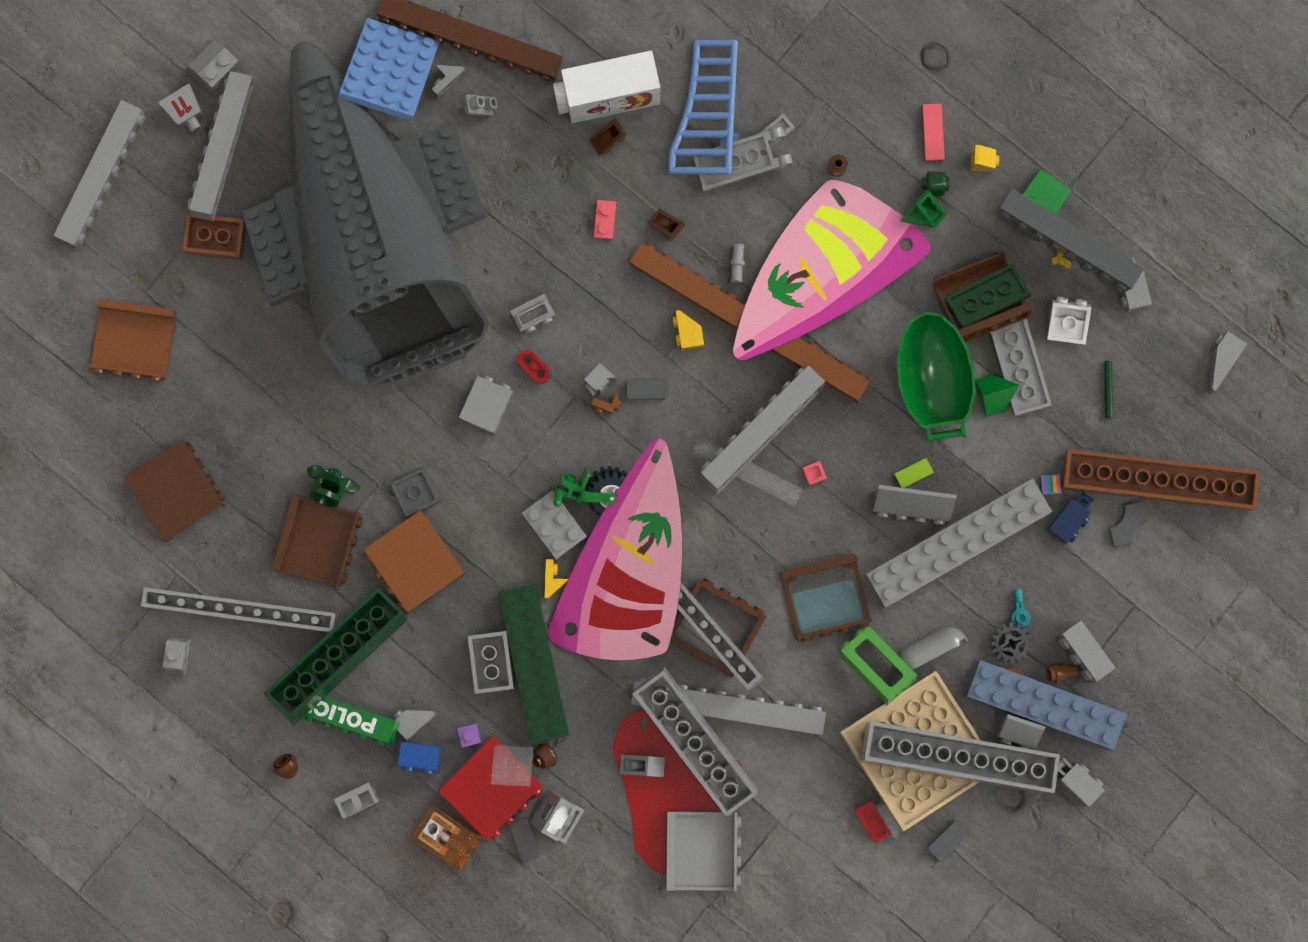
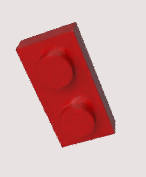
[855,800,891,844]

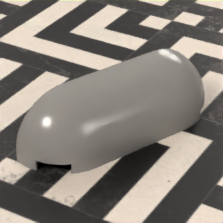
[897,627,968,676]

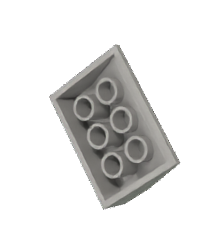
[872,485,957,525]

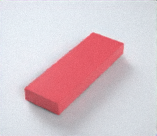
[922,104,945,162]

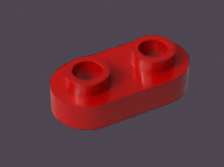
[518,350,550,384]

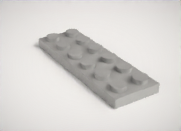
[990,319,1052,417]

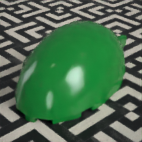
[897,311,976,443]

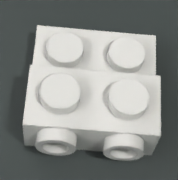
[1047,297,1092,345]

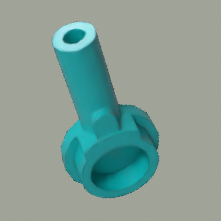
[1011,589,1031,628]

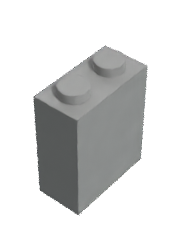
[459,375,513,435]

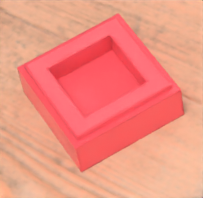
[802,461,827,486]

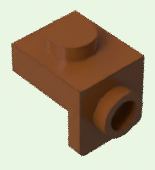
[591,394,621,415]

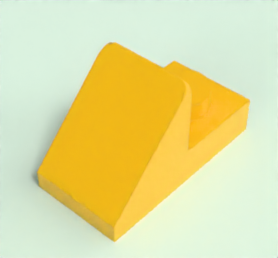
[545,559,569,599]

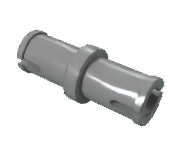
[730,244,745,284]

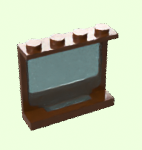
[780,554,872,642]

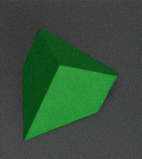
[900,190,947,228]
[975,375,1020,417]

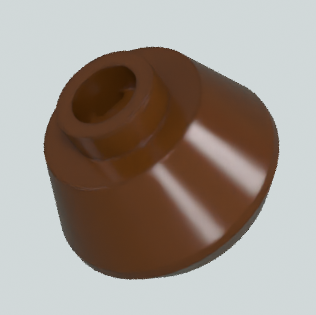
[532,743,557,769]
[273,754,298,779]

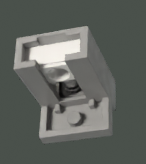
[529,789,585,844]

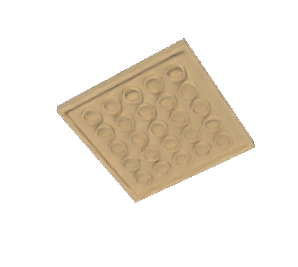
[839,671,981,832]

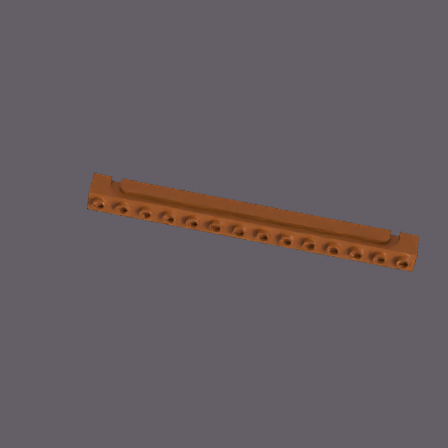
[629,243,870,403]

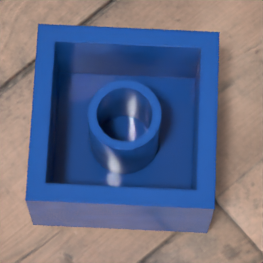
[398,742,442,774]

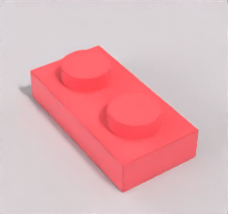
[594,200,616,240]

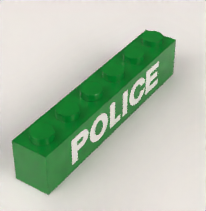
[303,697,400,746]

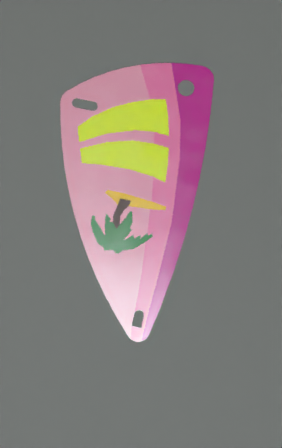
[733,180,931,360]

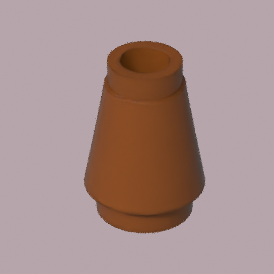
[1047,664,1077,683]

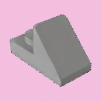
[432,65,466,98]

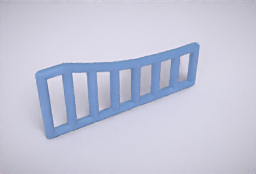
[668,39,738,175]

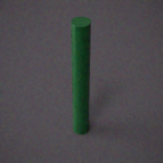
[1104,361,1113,418]

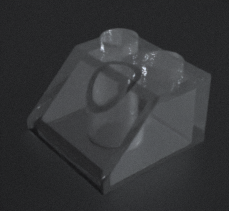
[491,745,534,787]

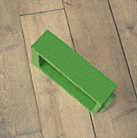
[840,626,917,706]

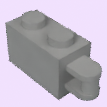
[1121,257,1152,312]
[1058,757,1105,807]

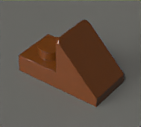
[589,118,626,155]
[648,208,685,241]

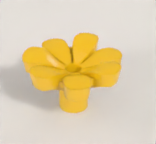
[1051,251,1071,269]

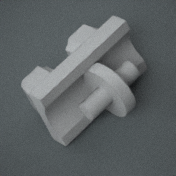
[463,94,497,116]

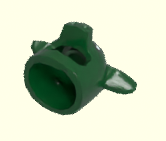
[307,465,360,508]

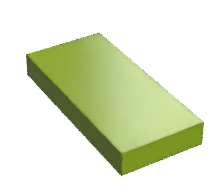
[894,458,934,488]

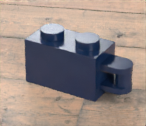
[1047,492,1094,544]

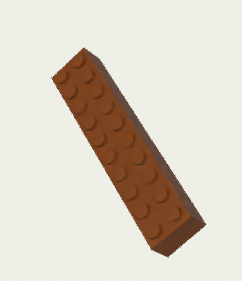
[1061,449,1260,511]

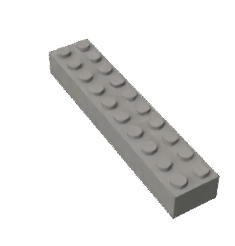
[865,479,1052,608]
[860,721,1060,795]

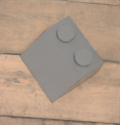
[188,39,241,92]
[997,714,1045,749]

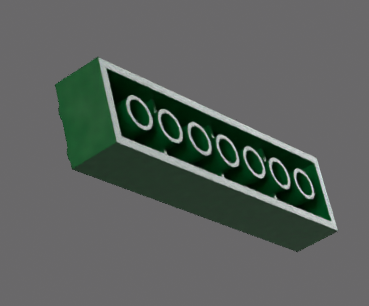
[498,584,569,744]
[264,588,407,726]

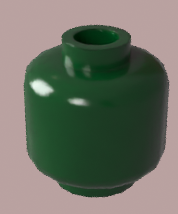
[921,172,949,196]

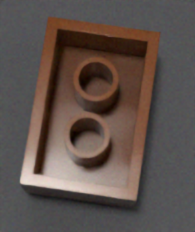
[182,213,247,261]

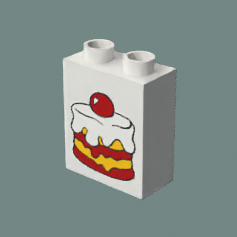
[553,50,660,123]

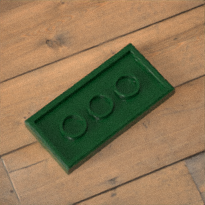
[945,264,1031,329]

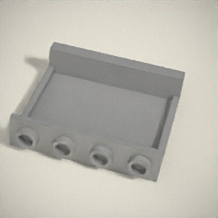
[666,812,741,891]

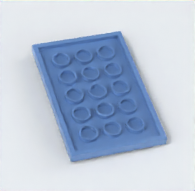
[338,18,439,121]

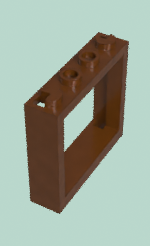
[670,578,766,678]

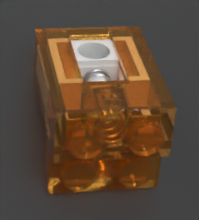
[411,805,482,870]

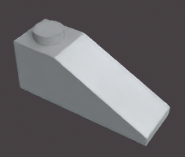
[1209,331,1247,393]

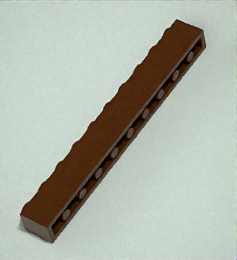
[377,0,563,82]

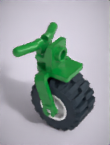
[551,466,627,517]

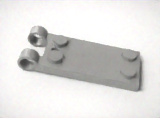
[693,127,793,192]

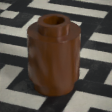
[828,154,848,177]

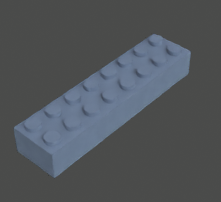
[965,660,1127,750]

